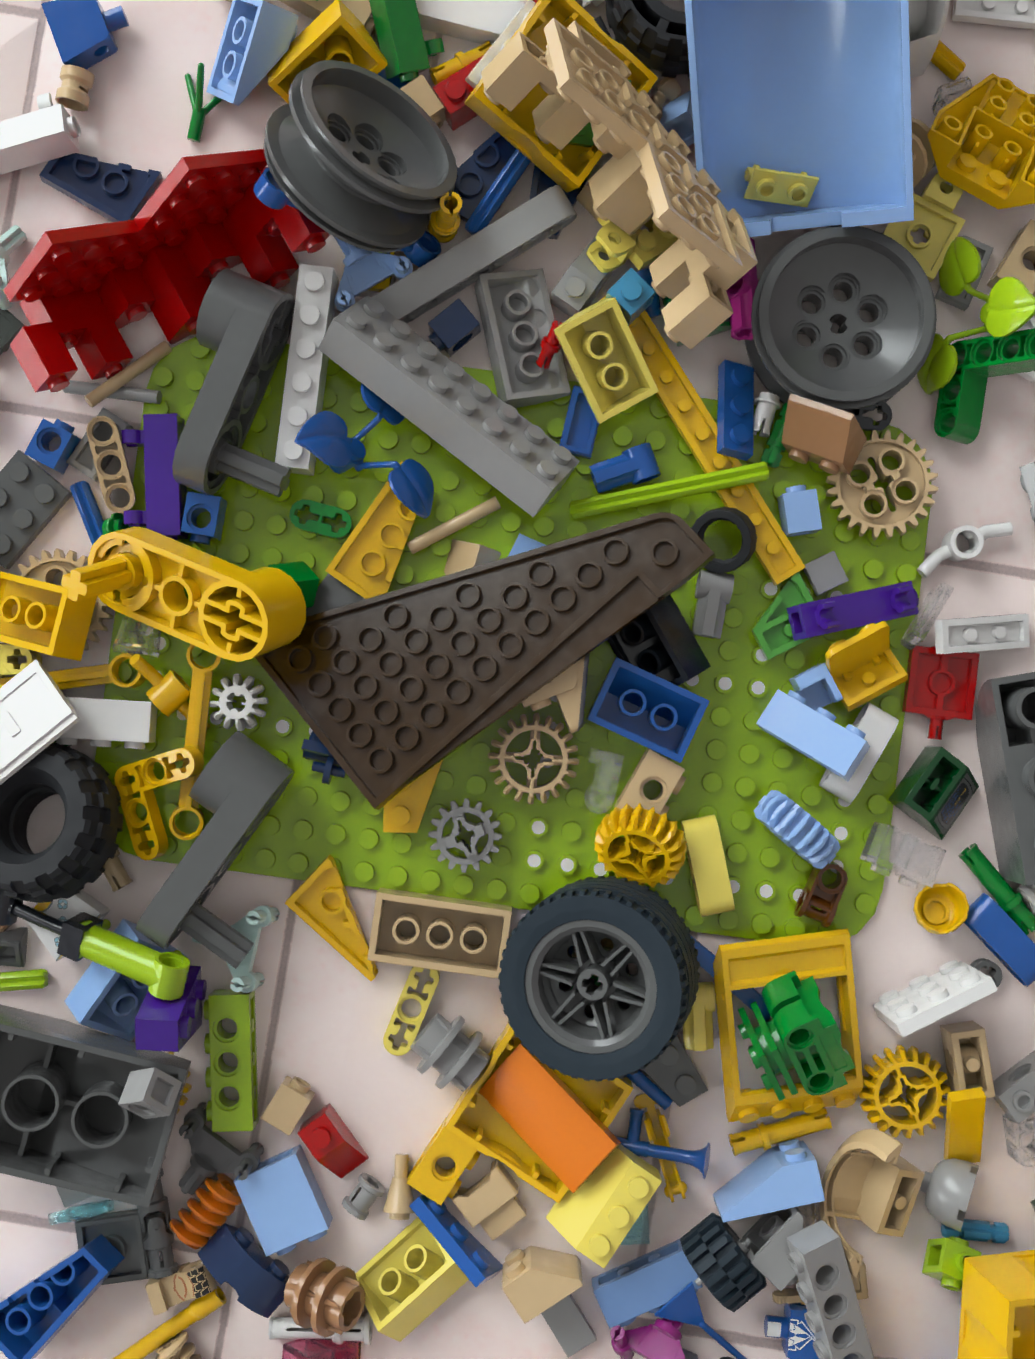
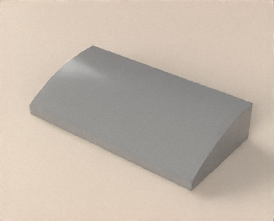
[474,268,571,408]

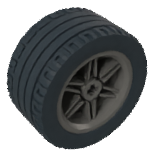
[498,876,700,1082]

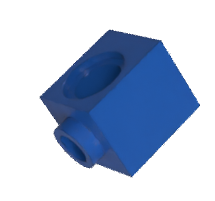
[24,418,81,475]
[181,491,227,545]

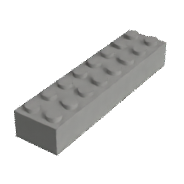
[318,295,580,518]

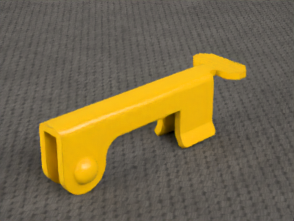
[633,1093,687,1203]

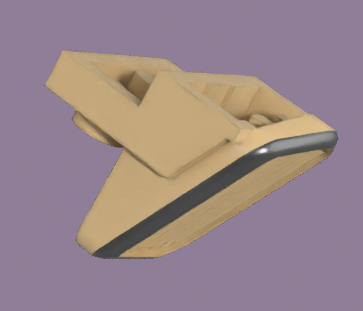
[522,653,590,734]

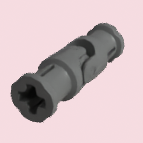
[137,1168,179,1279]

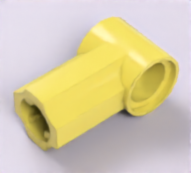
[683,982,716,1051]

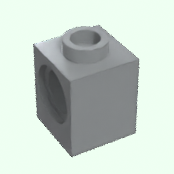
[118,1067,182,1119]

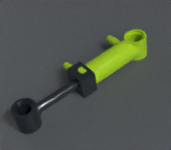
[0,893,190,1000]

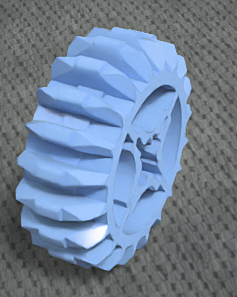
[754,790,840,869]

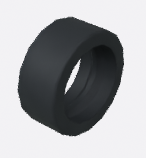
[691,507,757,573]

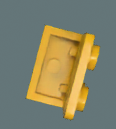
[825,621,908,712]

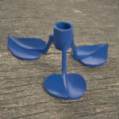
[294,383,434,519]

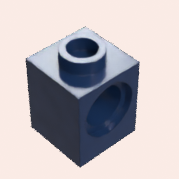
[428,298,481,357]

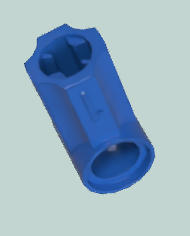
[589,442,661,494]

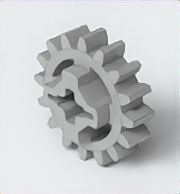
[428,798,502,873]

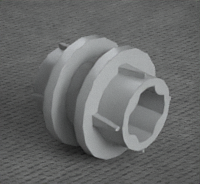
[410,1013,490,1092]

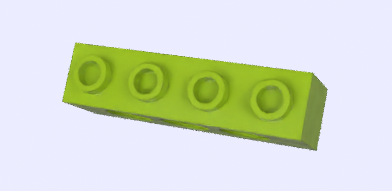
[203,989,259,1132]

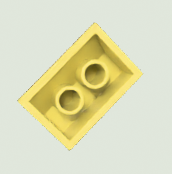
[554,298,659,424]
[546,1144,662,1268]
[355,1217,469,1342]

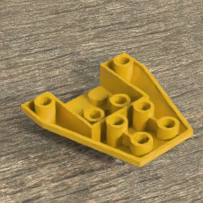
[927,73,1035,210]

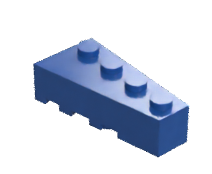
[0,1234,125,1359]

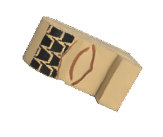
[145,1260,217,1316]

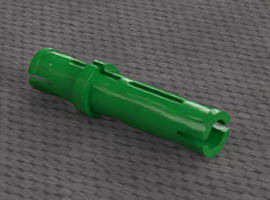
[958,843,1035,935]

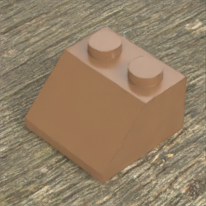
[781,393,867,475]

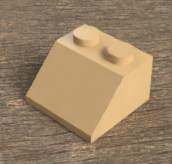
[502,1245,583,1324]

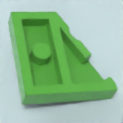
[751,572,814,660]

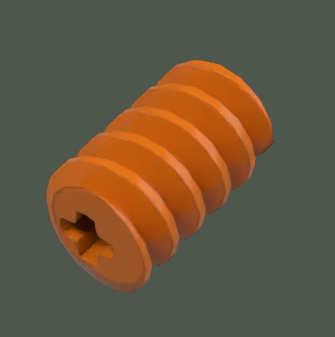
[169,1173,242,1250]

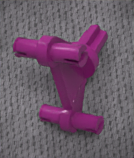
[610,1318,686,1359]

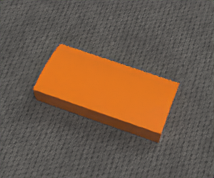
[479,1044,621,1193]

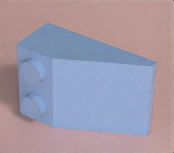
[206,0,299,106]
[713,1138,825,1223]

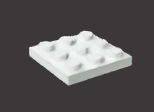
[872,960,998,1037]

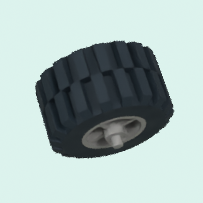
[680,1213,767,1312]

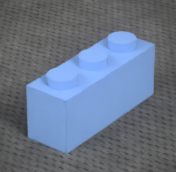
[756,689,870,781]

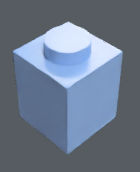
[777,485,822,537]

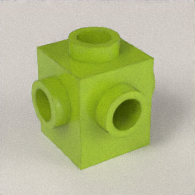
[922,1237,982,1292]

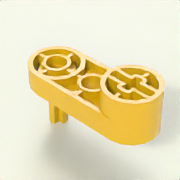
[61,526,306,662]

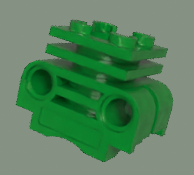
[737,970,856,1101]

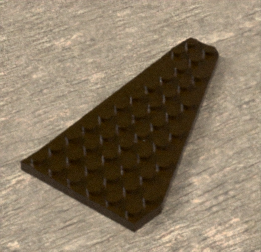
[255,512,716,810]

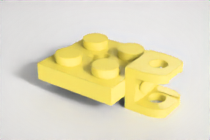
[882,173,966,283]
[586,217,678,273]

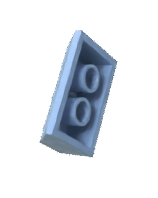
[64,919,188,1041]

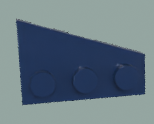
[39,153,163,222]

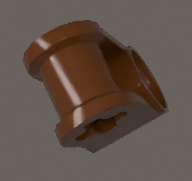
[794,861,848,928]

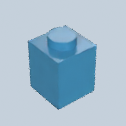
[606,267,655,326]

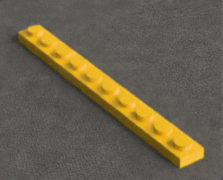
[600,296,805,586]

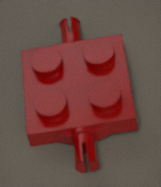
[902,645,980,740]

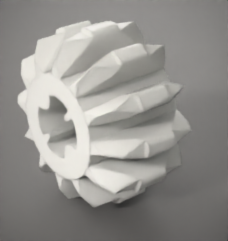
[209,674,268,731]

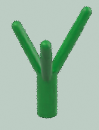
[185,62,222,143]

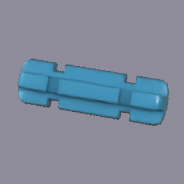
[941,1219,1009,1244]

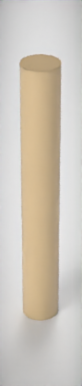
[84,341,172,408]
[407,496,501,554]

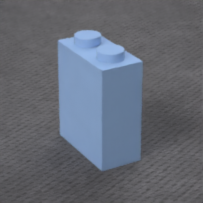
[233,1144,333,1257]

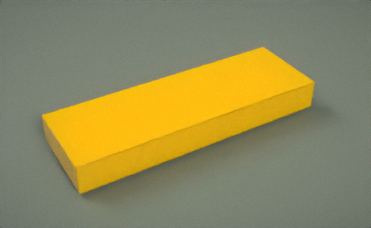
[944,1087,986,1163]

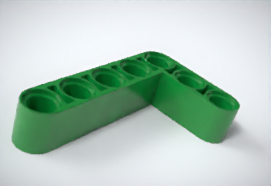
[934,328,1035,444]

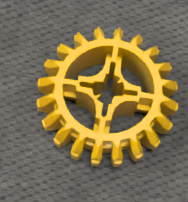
[594,803,687,888]
[858,1045,951,1139]

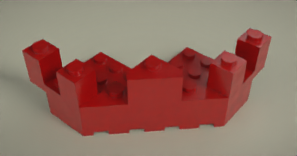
[3,149,331,393]

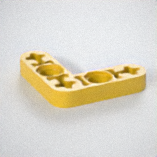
[114,746,204,861]

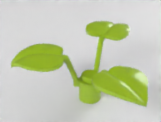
[917,237,1035,395]

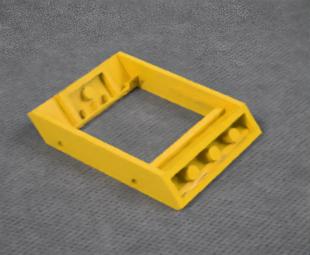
[713,928,864,1123]

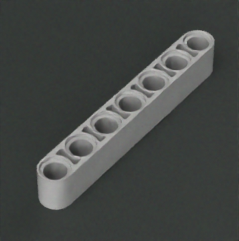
[371,185,577,323]

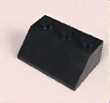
[607,594,711,686]

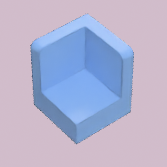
[660,90,694,146]
[789,663,843,711]

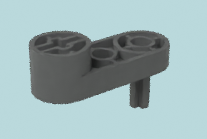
[172,268,295,497]
[135,731,295,969]

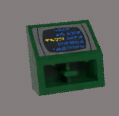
[888,746,979,840]

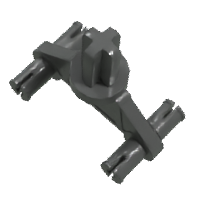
[179,1102,264,1195]

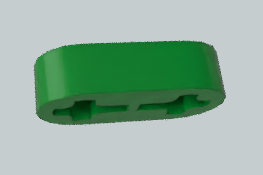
[289,499,353,540]

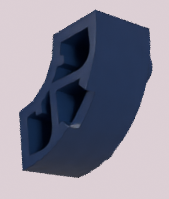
[197,1223,290,1318]

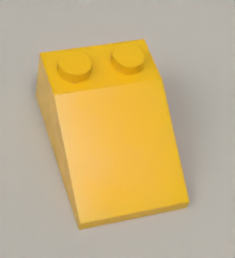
[0,571,97,661]

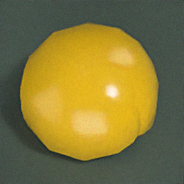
[913,883,969,935]

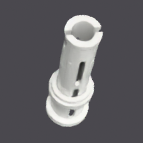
[268,1312,373,1345]

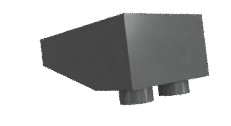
[0,1004,191,1208]

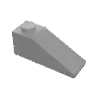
[551,236,614,317]

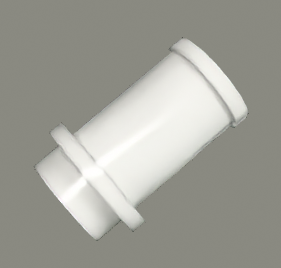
[753,392,781,437]

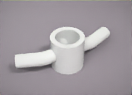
[916,522,1013,578]

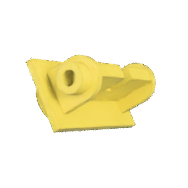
[744,164,819,207]

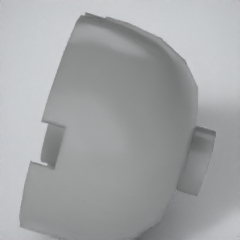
[920,1158,979,1232]

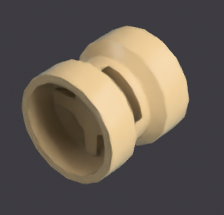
[55,65,95,111]

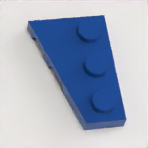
[410,1195,503,1287]

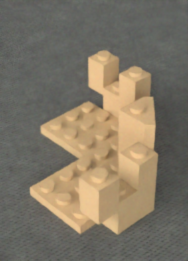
[481,17,758,349]

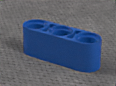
[964,893,1035,987]

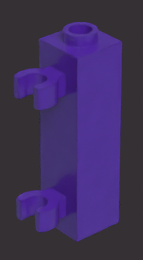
[121,413,188,541]
[786,580,919,641]

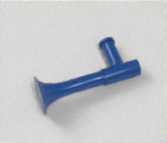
[616,1108,710,1179]

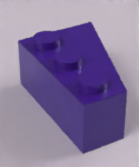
[135,965,207,1052]

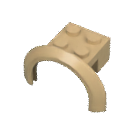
[819,1129,925,1277]

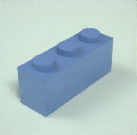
[591,1239,703,1329]

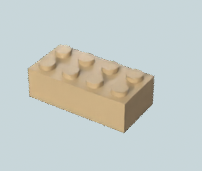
[367,888,512,978]

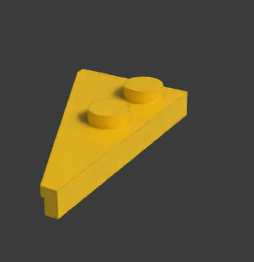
[285,855,378,981]

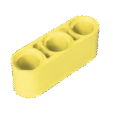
[681,814,735,917]

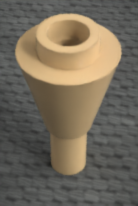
[383,1154,415,1220]

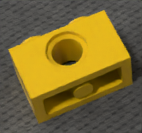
[407,1117,481,1206]

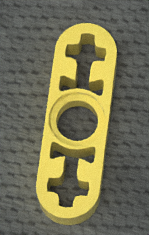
[383,967,440,1056]

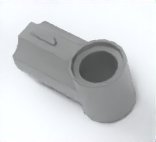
[691,569,734,639]

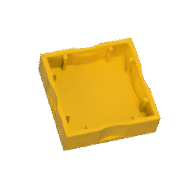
[464,0,658,193]
[445,1023,634,1203]

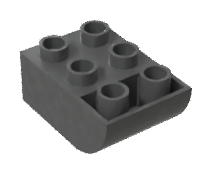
[976,672,1035,886]

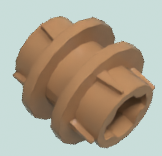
[284,1257,365,1338]

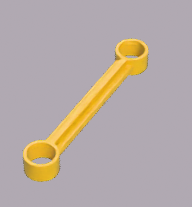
[169,644,221,840]
[0,654,146,690]

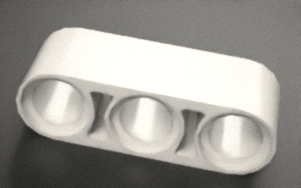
[819,702,899,803]

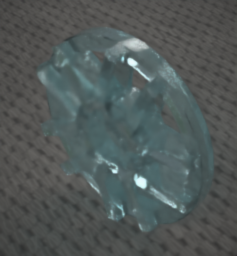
[48,1200,114,1225]

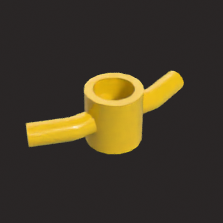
[129,654,210,730]

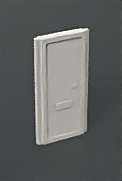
[0,659,80,785]

